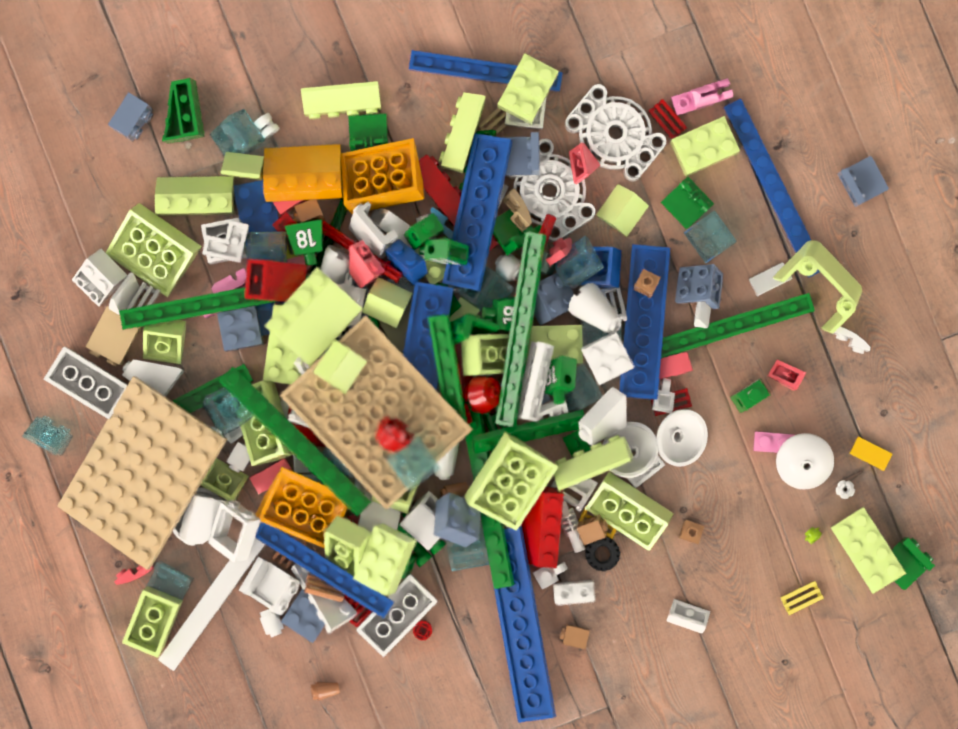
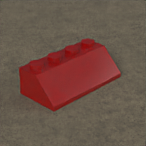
[521,486,564,568]

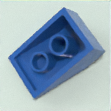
[558,246,622,288]

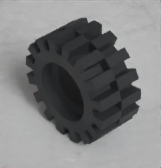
[585,537,620,571]

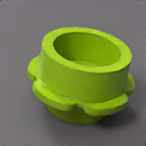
[805,527,822,544]

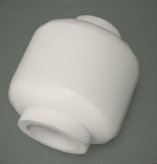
[495,254,521,282]

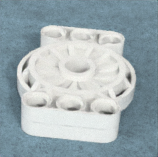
[565,84,666,182]
[507,139,595,242]

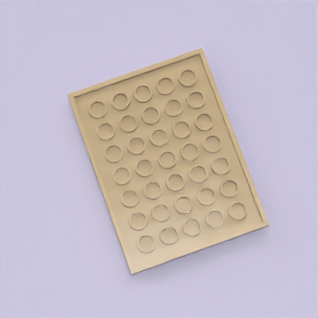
[280,316,472,510]
[57,376,227,570]

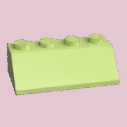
[301,81,381,119]
[439,92,485,174]
[155,176,234,216]
[232,380,293,466]
[554,435,633,491]
[585,471,674,551]

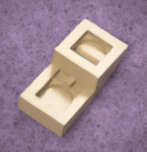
[503,189,532,233]

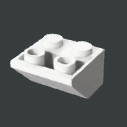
[72,249,128,307]
[400,491,440,550]

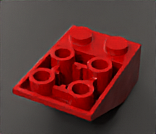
[245,259,307,302]

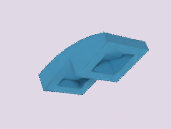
[430,207,453,240]

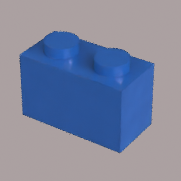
[385,239,428,285]

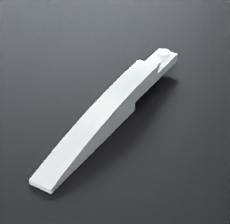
[158,521,266,671]

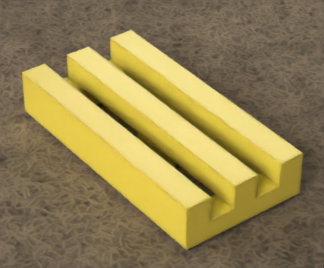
[780,581,824,615]

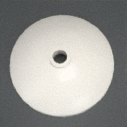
[656,409,708,467]
[602,422,658,478]
[776,433,834,489]

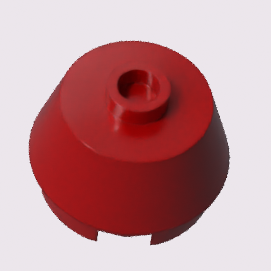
[464,375,501,414]
[375,414,414,453]

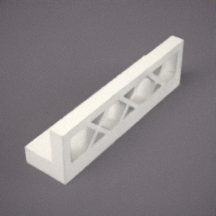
[518,342,554,422]

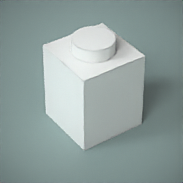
[227,442,250,473]

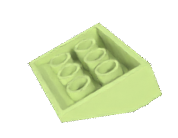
[106,203,202,297]
[265,268,362,367]
[464,432,558,530]

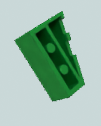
[162,78,205,144]

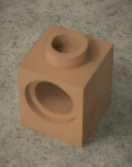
[294,199,325,224]
[634,269,661,298]
[577,514,609,545]
[678,519,705,544]
[560,624,590,649]

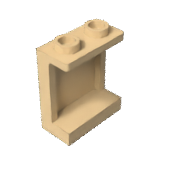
[86,306,142,367]

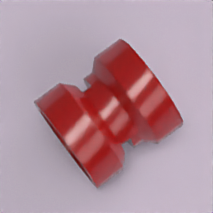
[413,620,433,641]

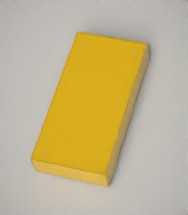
[849,437,892,471]

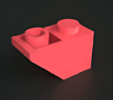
[349,240,385,289]

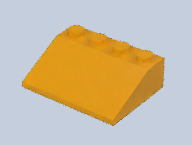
[341,138,424,214]
[263,144,342,202]
[255,467,348,548]

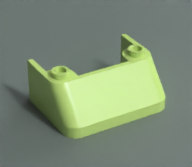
[773,240,862,334]

